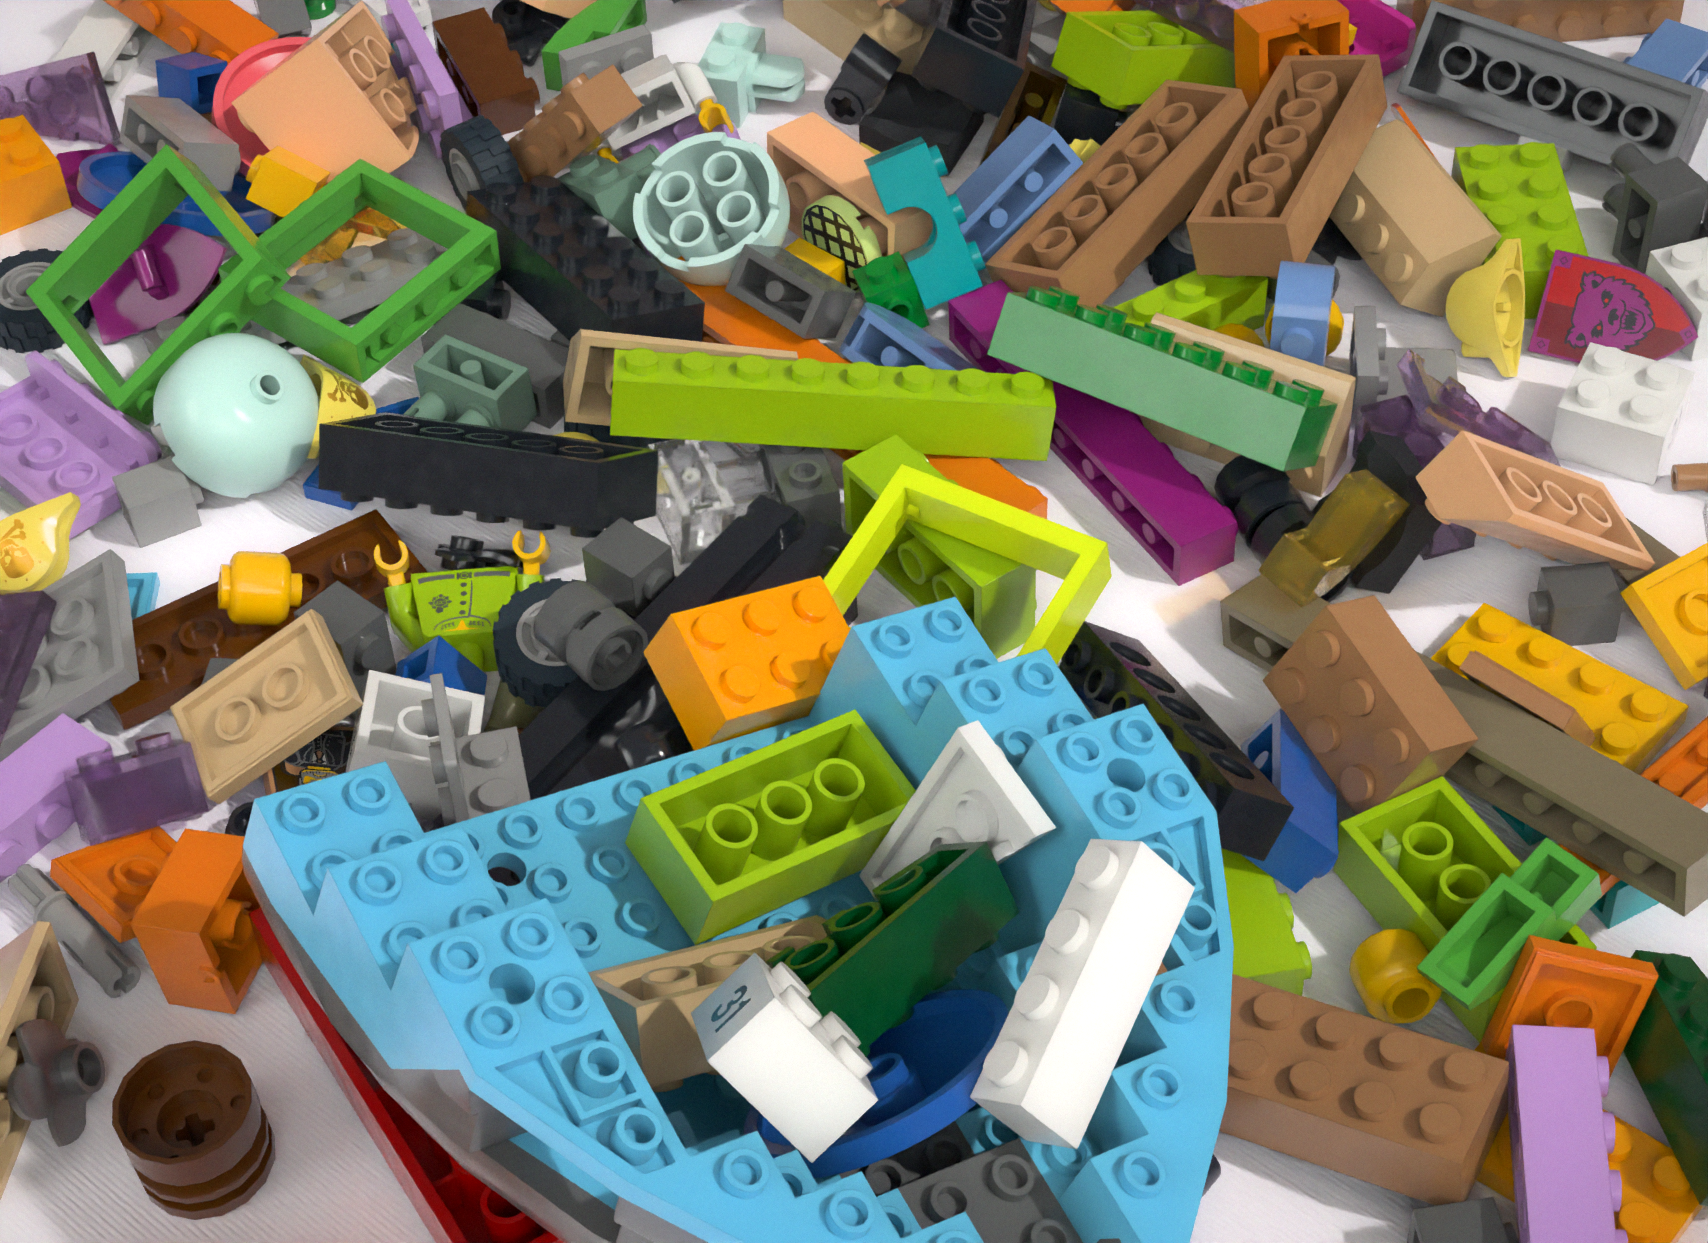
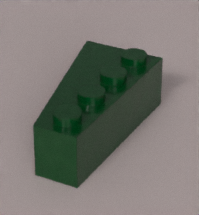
[766,841,1020,1057]
[1623,950,1708,1206]

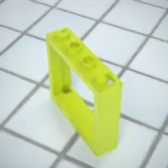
[823,464,1112,664]

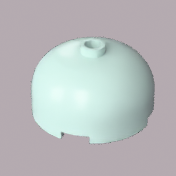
[633,132,790,286]
[153,333,319,498]

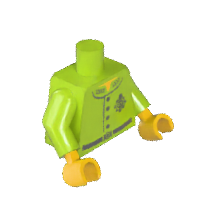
[374,530,551,672]

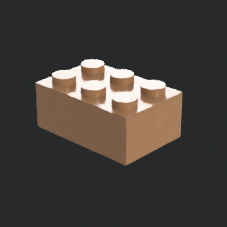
[1262,595,1478,815]

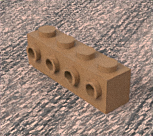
[507,64,643,182]

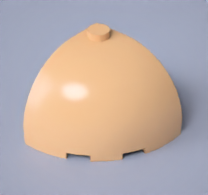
[231,0,419,183]

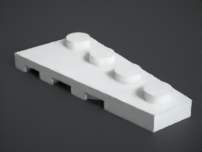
[859,720,1056,901]

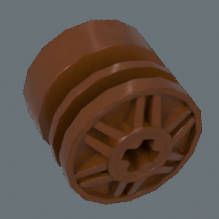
[112,1040,276,1220]

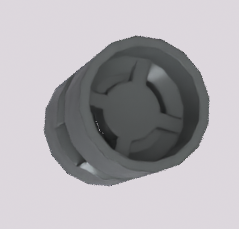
[535,580,648,691]

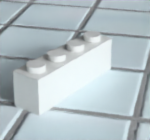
[43,0,158,118]
[970,839,1195,1149]

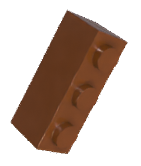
[432,7,540,135]

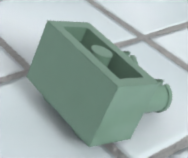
[557,144,661,240]
[403,334,537,431]

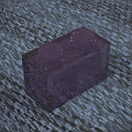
[63,732,209,846]

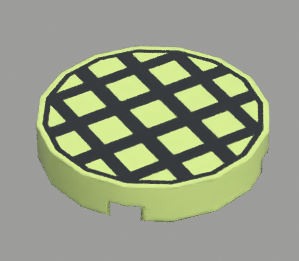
[801,195,882,293]

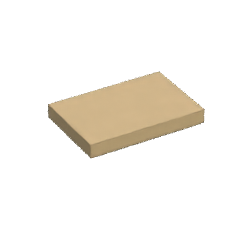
[170,609,363,804]

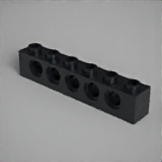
[1059,621,1294,861]

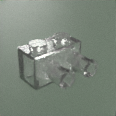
[648,439,781,565]

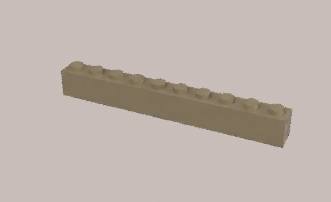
[1220,570,1708,917]

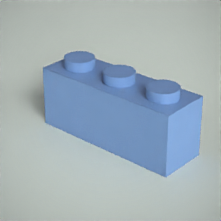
[1623,18,1708,88]
[954,116,1083,264]

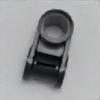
[824,33,903,125]

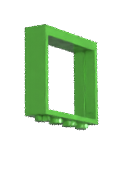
[26,144,291,426]
[218,159,501,383]

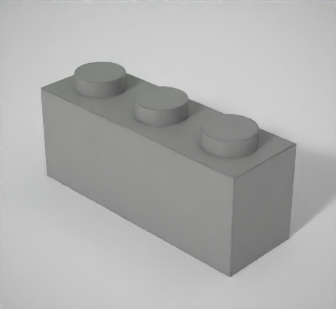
[119,95,241,192]

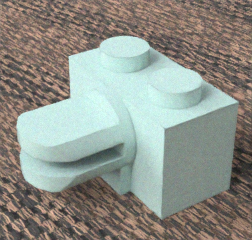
[695,22,805,128]

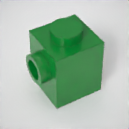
[852,251,930,328]

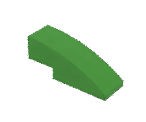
[541,0,647,91]
[1417,837,1602,1011]

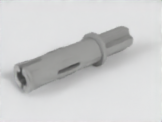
[8,864,141,998]

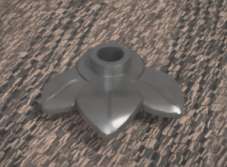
[8,1019,105,1147]

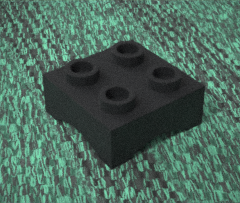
[859,71,984,176]
[1312,431,1442,594]

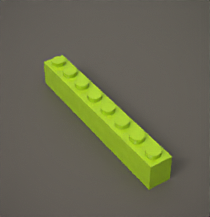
[610,348,1056,461]

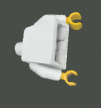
[592,54,734,163]

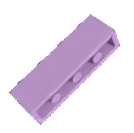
[0,713,123,883]
[1505,1025,1628,1243]

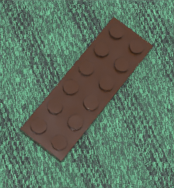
[105,509,427,731]

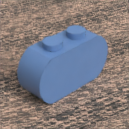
[1270,260,1335,367]
[839,302,978,371]

